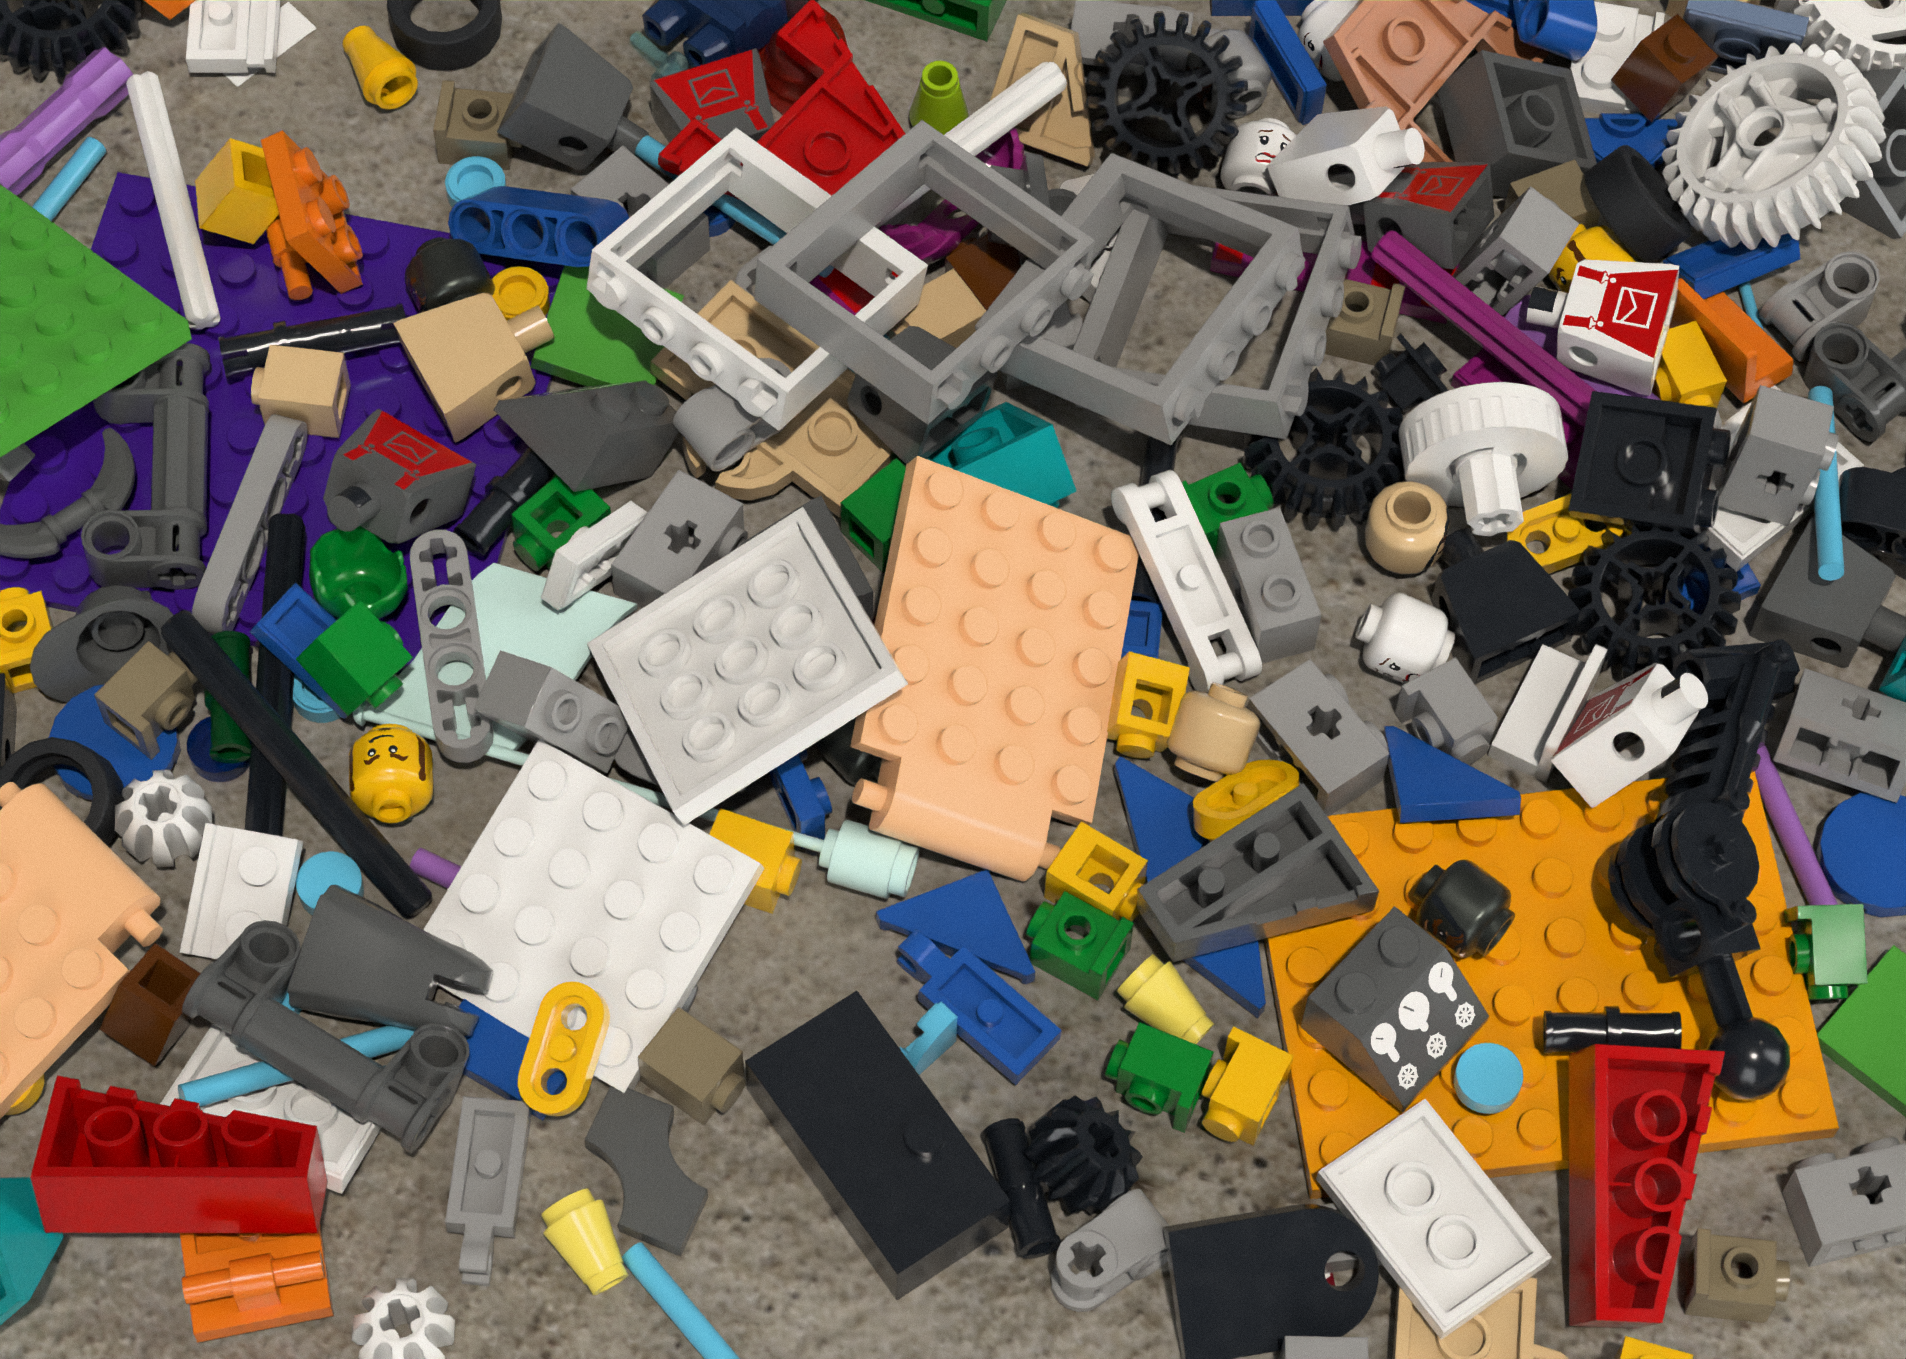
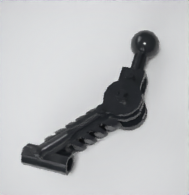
[1608,639,1800,1101]

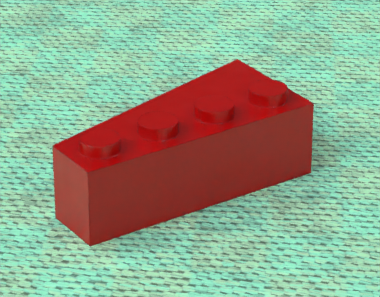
[1569,1044,1725,1329]
[30,1075,328,1233]

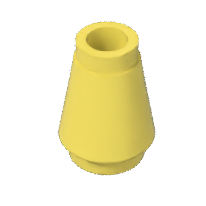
[1117,954,1215,1044]
[541,1188,629,1295]

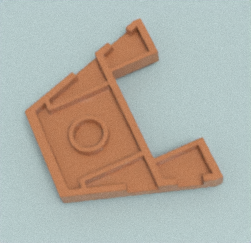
[1323,0,1550,162]

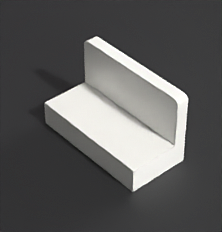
[1488,644,1608,783]

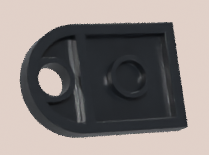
[1163,1204,1379,1359]

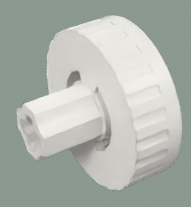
[1399,382,1568,536]

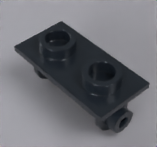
[1374,334,1462,414]

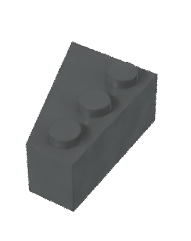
[1137,783,1379,962]

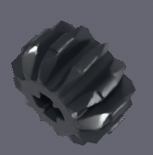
[1024,1095,1143,1215]

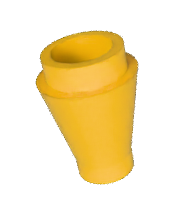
[342,25,418,109]

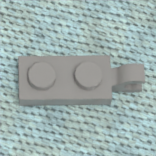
[445,1096,532,1286]

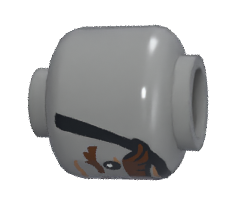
[1186,29,1271,118]

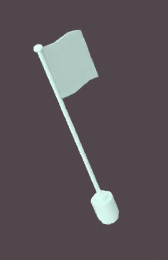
[353,563,920,899]

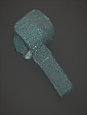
[630,31,688,81]

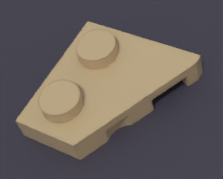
[990,13,1095,167]

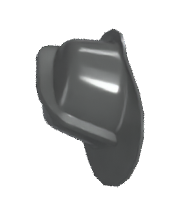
[30,585,174,702]

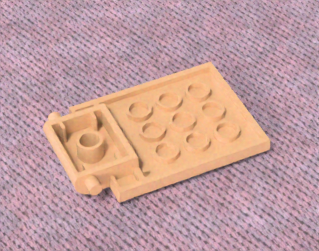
[850,456,1139,882]
[0,782,163,1119]

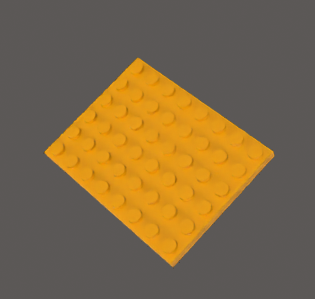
[1264,771,1839,1199]

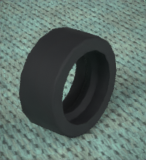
[387,0,502,70]
[1584,145,1691,263]
[0,737,125,846]

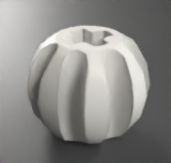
[115,769,212,867]
[352,1278,455,1359]

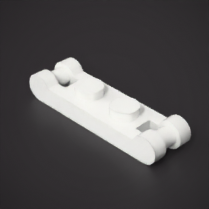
[1111,470,1262,693]

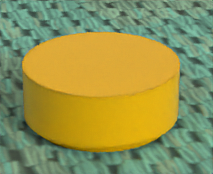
[492,266,550,321]

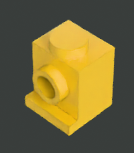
[1652,321,1727,408]
[0,587,53,694]
[1107,651,1190,758]
[1044,821,1148,922]
[1202,1026,1294,1146]

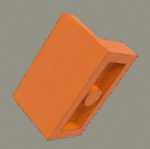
[1669,278,1794,404]

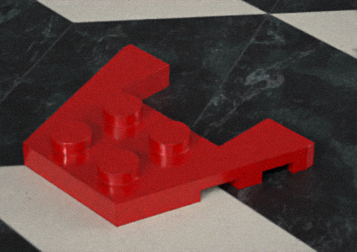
[658,0,905,200]

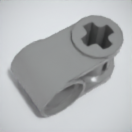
[1759,252,1880,362]
[673,358,791,471]
[1050,1189,1169,1312]

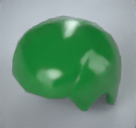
[309,526,408,619]

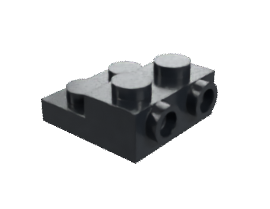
[1568,391,1731,539]

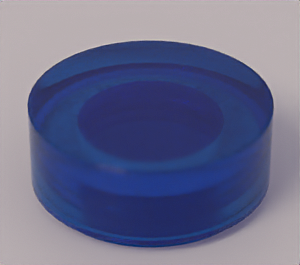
[187,716,252,782]

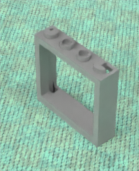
[754,120,1095,425]
[975,153,1306,445]
[1073,185,1362,439]

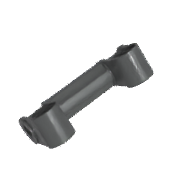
[1803,322,1906,442]
[81,343,210,590]
[182,920,469,1153]

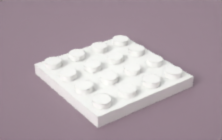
[587,507,908,825]
[424,739,765,1093]

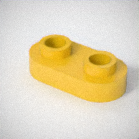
[1506,493,1625,574]
[1193,760,1299,842]
[518,982,610,1116]

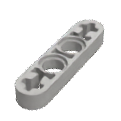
[192,414,308,634]
[410,530,494,762]

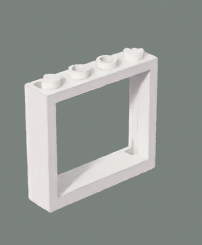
[587,128,928,431]

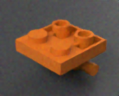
[261,130,363,300]
[180,1224,334,1343]

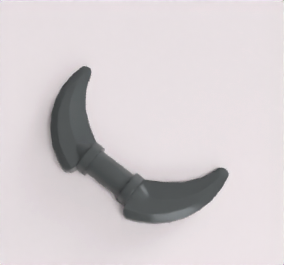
[0,428,136,558]

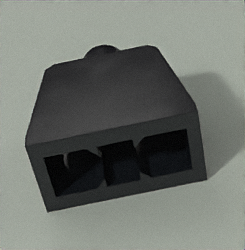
[1432,528,1580,684]

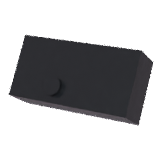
[745,991,1011,1300]

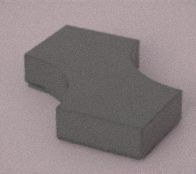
[585,1086,708,1256]

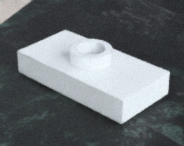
[541,501,648,610]

